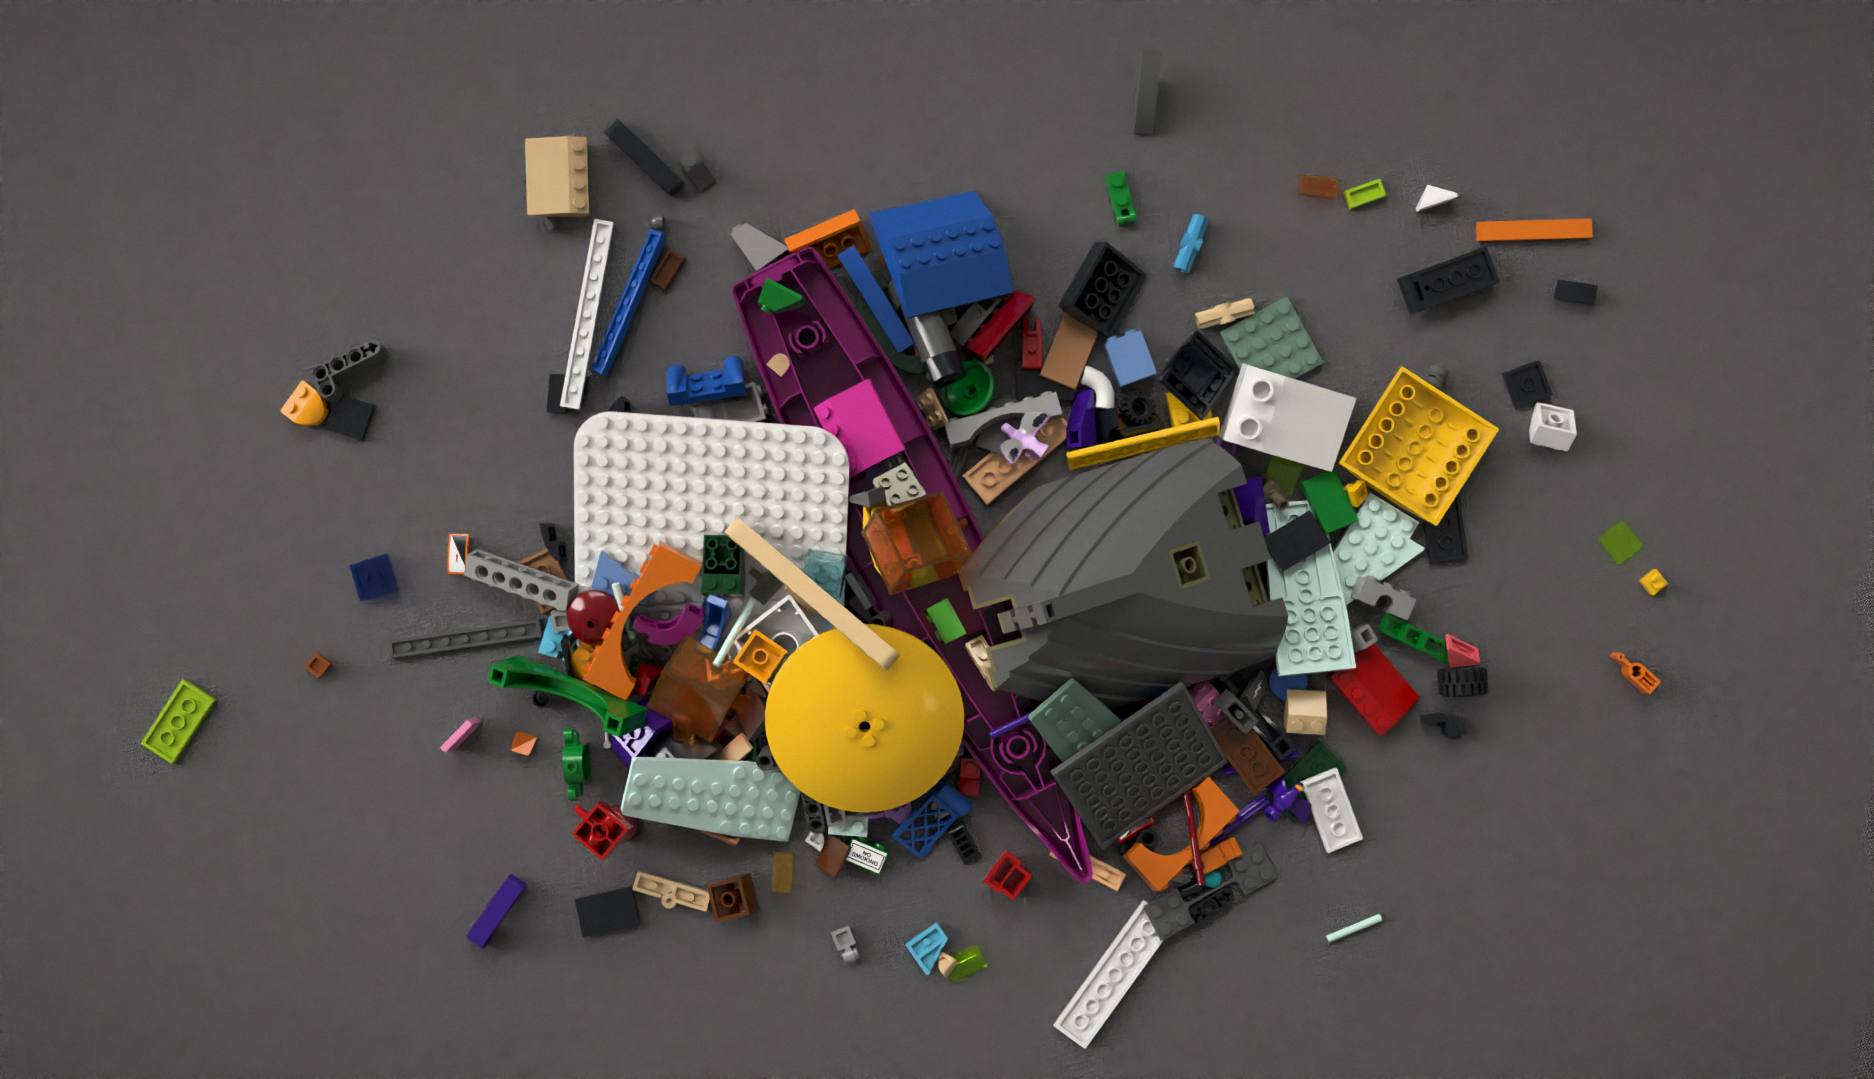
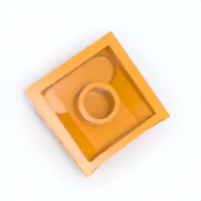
[733,629,788,685]

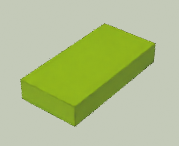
[1343,178,1387,210]

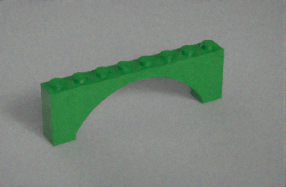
[488,655,648,737]

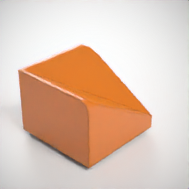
[511,731,538,756]

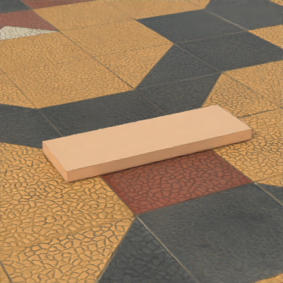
[963,418,1068,505]

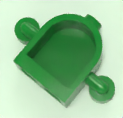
[562,727,592,802]

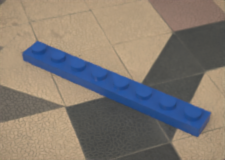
[591,229,667,376]

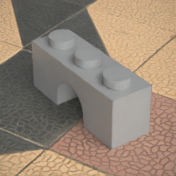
[1350,575,1416,621]

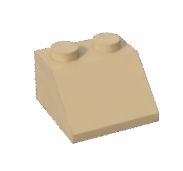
[1283,688,1327,735]

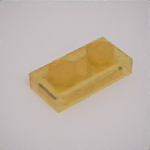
[772,852,794,893]

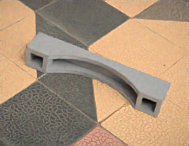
[945,391,1063,449]

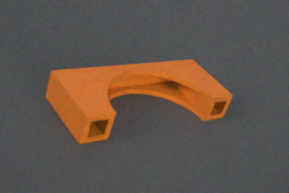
[1122,777,1239,891]

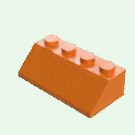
[784,209,872,269]

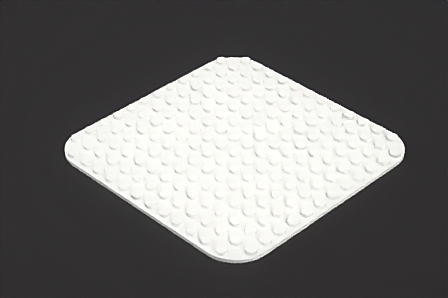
[574,411,850,680]

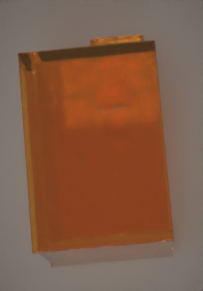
[861,491,972,595]
[647,635,751,743]

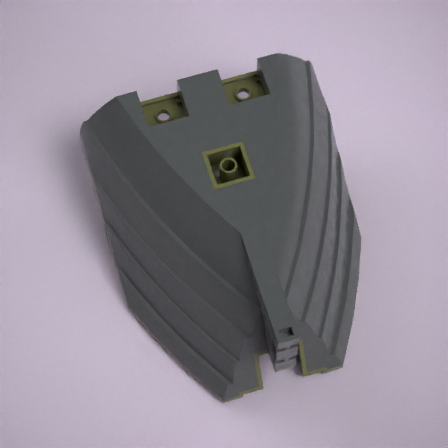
[958,438,1288,710]

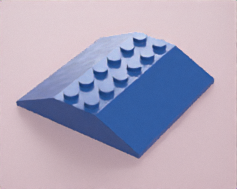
[868,191,1013,319]

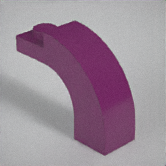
[633,602,704,645]

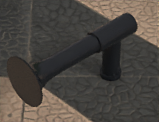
[560,633,577,679]

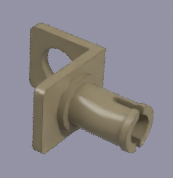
[1260,473,1289,511]

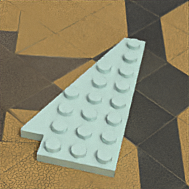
[1333,493,1425,605]

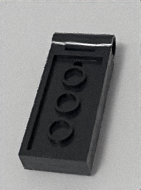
[1397,246,1500,315]

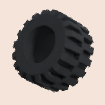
[1437,667,1489,697]

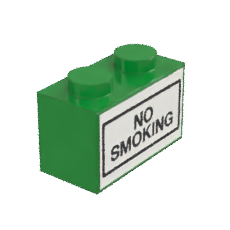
[846,836,889,874]

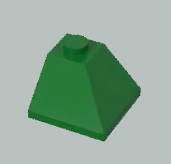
[758,278,806,314]

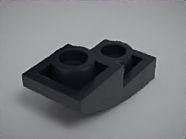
[1554,279,1598,305]

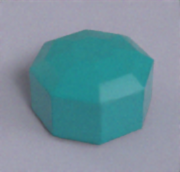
[1204,869,1222,888]

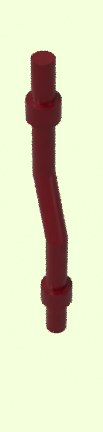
[1181,788,1206,886]

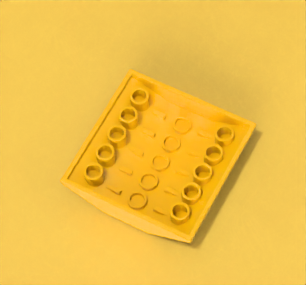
[1339,366,1499,526]

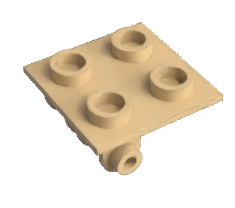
[917,388,948,432]

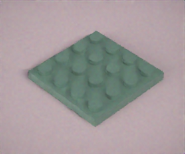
[1219,296,1323,379]

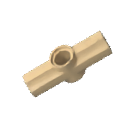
[1195,298,1255,330]

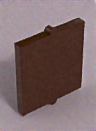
[815,834,851,878]

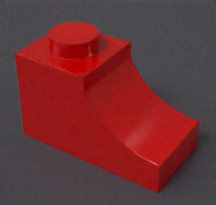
[959,756,980,796]

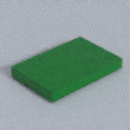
[1299,469,1359,534]

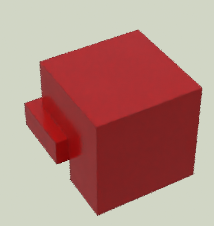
[983,850,1032,901]

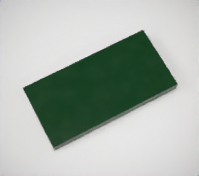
[1265,741,1347,823]

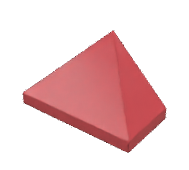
[1446,634,1480,668]

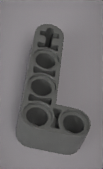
[312,339,388,403]

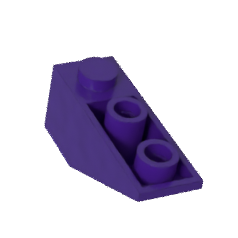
[1066,389,1097,448]

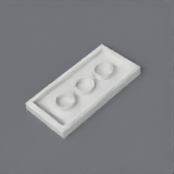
[1301,768,1363,853]

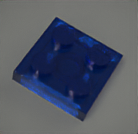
[349,554,399,602]

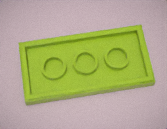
[141,679,217,765]

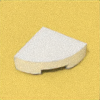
[805,832,824,852]

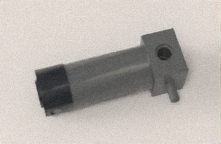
[887,280,966,389]

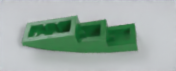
[1377,613,1449,665]

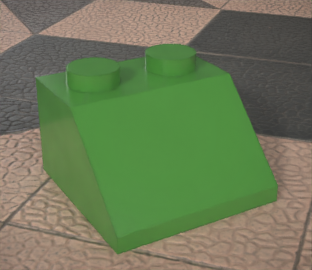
[925,598,966,644]

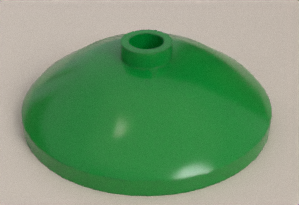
[941,360,995,416]

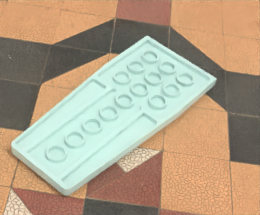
[1264,500,1356,677]
[621,757,800,842]

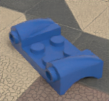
[667,356,746,406]

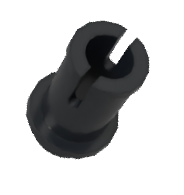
[1177,879,1203,899]

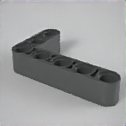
[756,745,827,834]

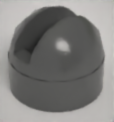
[651,215,665,230]

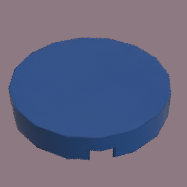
[1268,666,1308,700]

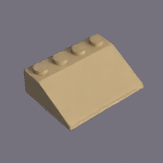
[525,136,589,218]

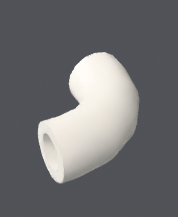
[1080,366,1115,411]

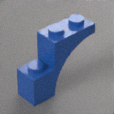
[694,594,732,662]

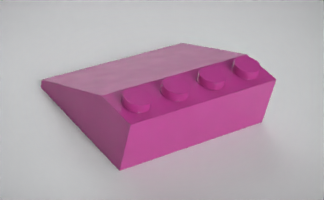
[813,379,906,478]

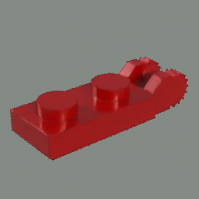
[1022,318,1042,370]

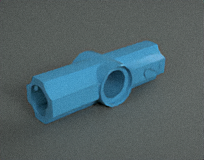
[1173,214,1209,274]

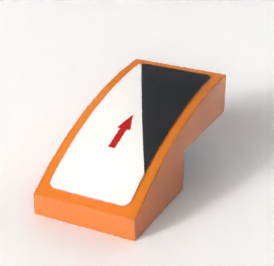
[447,534,470,575]

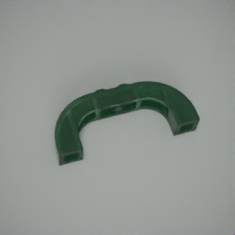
[856,270,925,375]

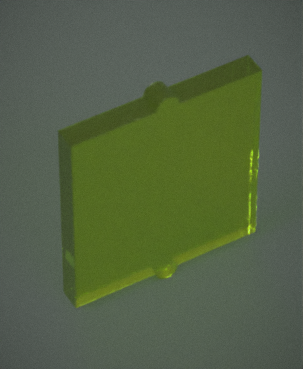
[1262,455,1303,497]
[1597,519,1643,565]

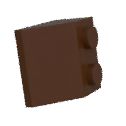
[707,873,760,923]

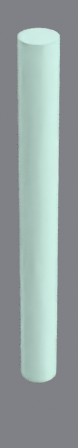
[713,597,757,667]

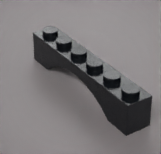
[1213,671,1296,761]

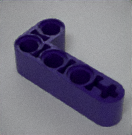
[466,874,527,950]

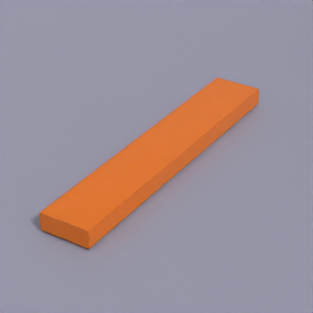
[1476,218,1593,242]

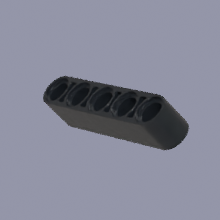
[604,119,684,197]

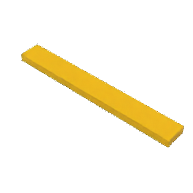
[1066,417,1221,470]

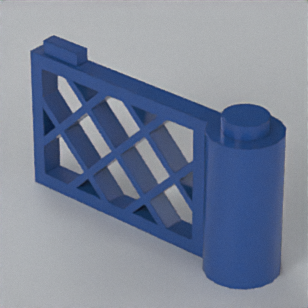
[892,779,972,858]

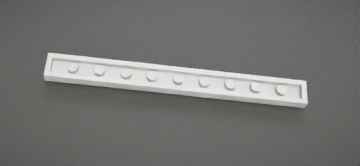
[560,219,614,410]

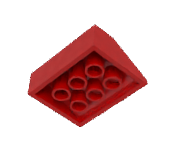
[1326,643,1420,736]

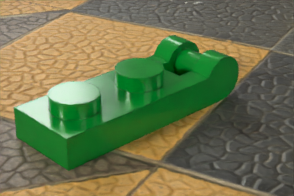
[1105,170,1137,227]

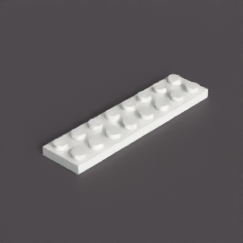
[1053,899,1163,1049]

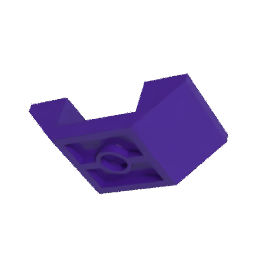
[612,692,682,770]

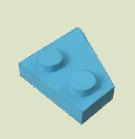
[905,922,948,975]

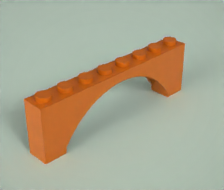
[583,540,702,701]

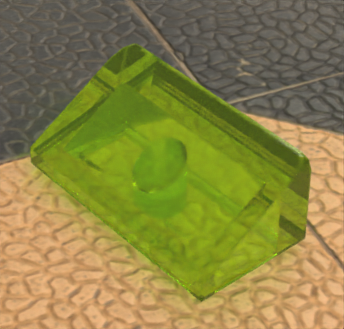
[949,945,987,982]

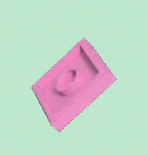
[440,717,481,752]

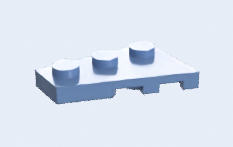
[591,550,651,606]

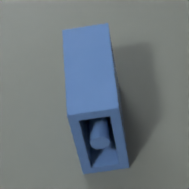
[1103,329,1157,388]

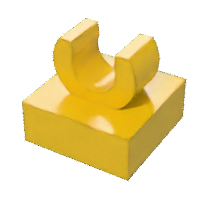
[1344,480,1368,507]
[1639,569,1668,596]

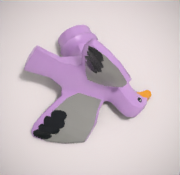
[1000,411,1050,465]

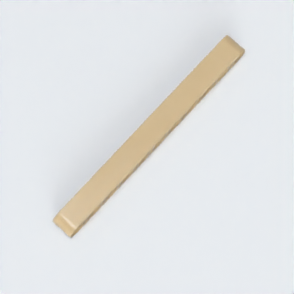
[724,517,900,671]

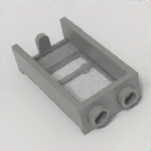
[689,382,769,422]

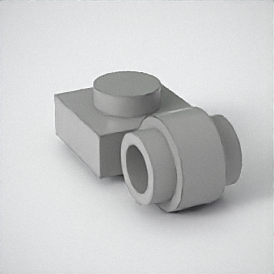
[831,925,860,964]

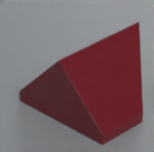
[629,663,669,696]

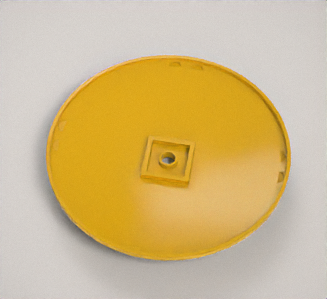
[765,624,964,812]

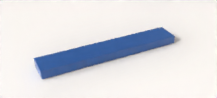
[837,245,914,354]

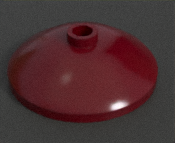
[566,590,624,646]

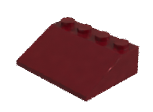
[965,291,1036,364]

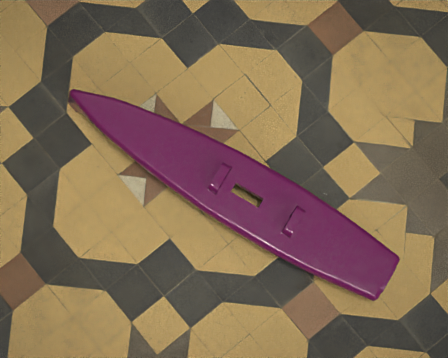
[731,247,1093,883]

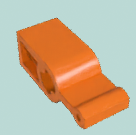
[1610,652,1661,695]
[1191,836,1243,874]

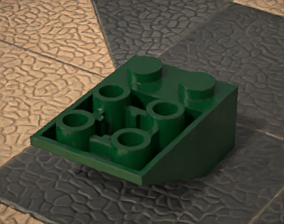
[701,535,746,598]

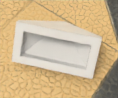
[1416,185,1458,212]

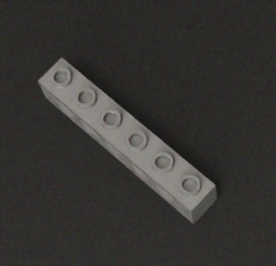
[464,549,579,611]

